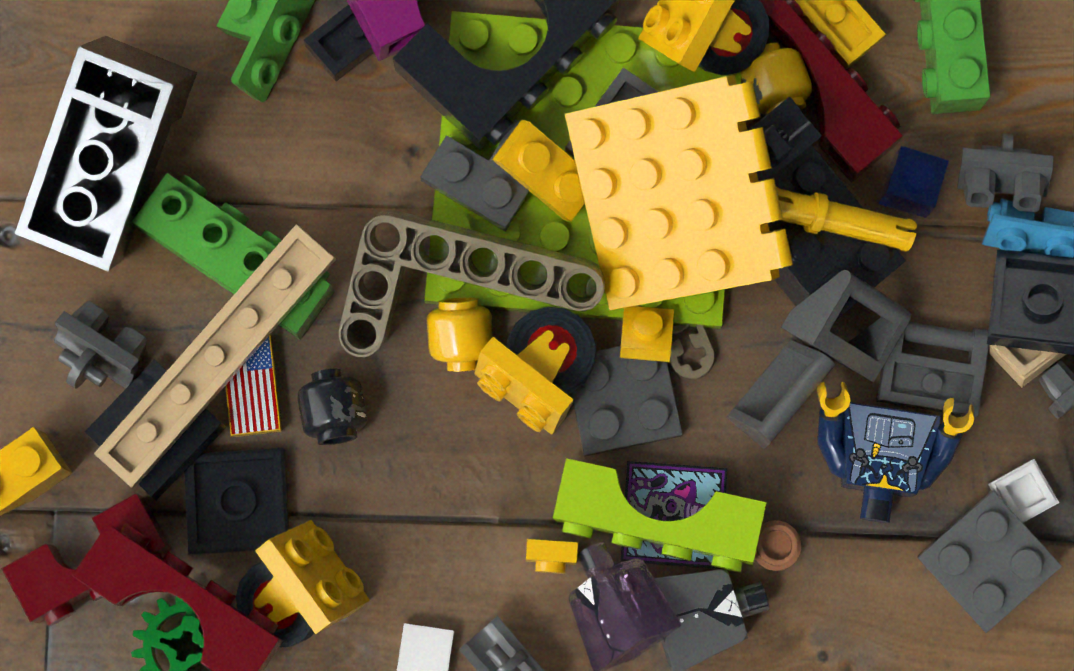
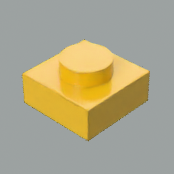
[620,306,674,362]
[526,539,578,574]

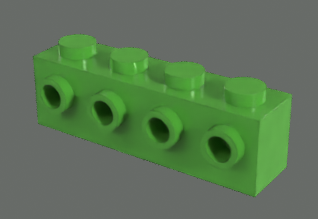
[914,0,990,114]
[132,173,334,340]

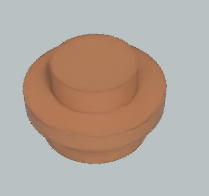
[754,520,801,571]

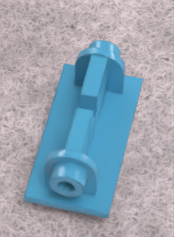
[982,198,1074,258]

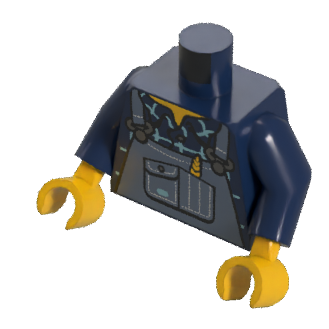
[817,382,974,523]

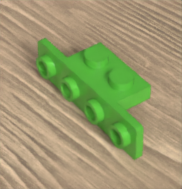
[216,0,315,102]

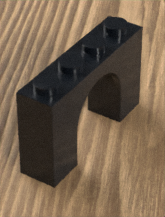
[393,0,618,151]

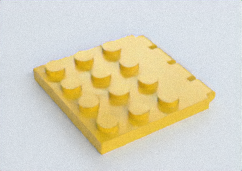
[565,74,793,310]

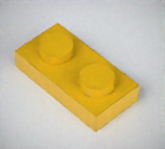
[795,0,886,70]
[492,120,585,222]

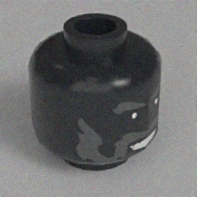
[297,368,367,445]

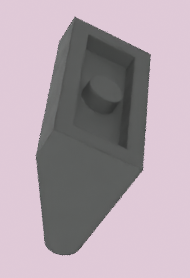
[781,270,911,382]
[726,340,835,449]

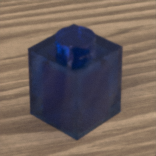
[879,146,949,218]

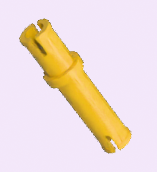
[776,186,917,252]

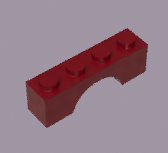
[72,523,284,671]

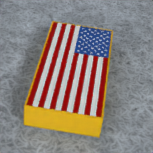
[225,334,282,437]

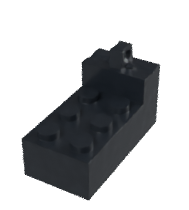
[15,36,197,271]
[748,97,906,321]

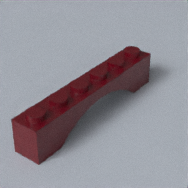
[759,0,903,183]

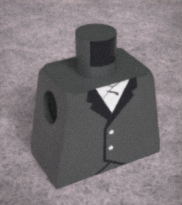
[643,569,769,671]

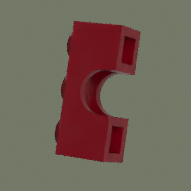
[1,493,172,626]

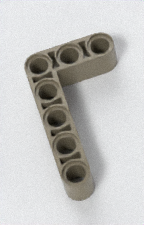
[339,210,605,357]

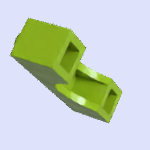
[553,458,766,572]

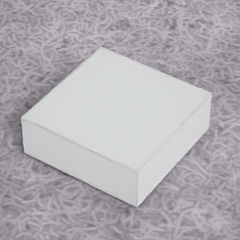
[988,459,1059,523]
[397,623,454,671]

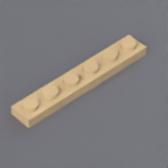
[94,224,336,488]

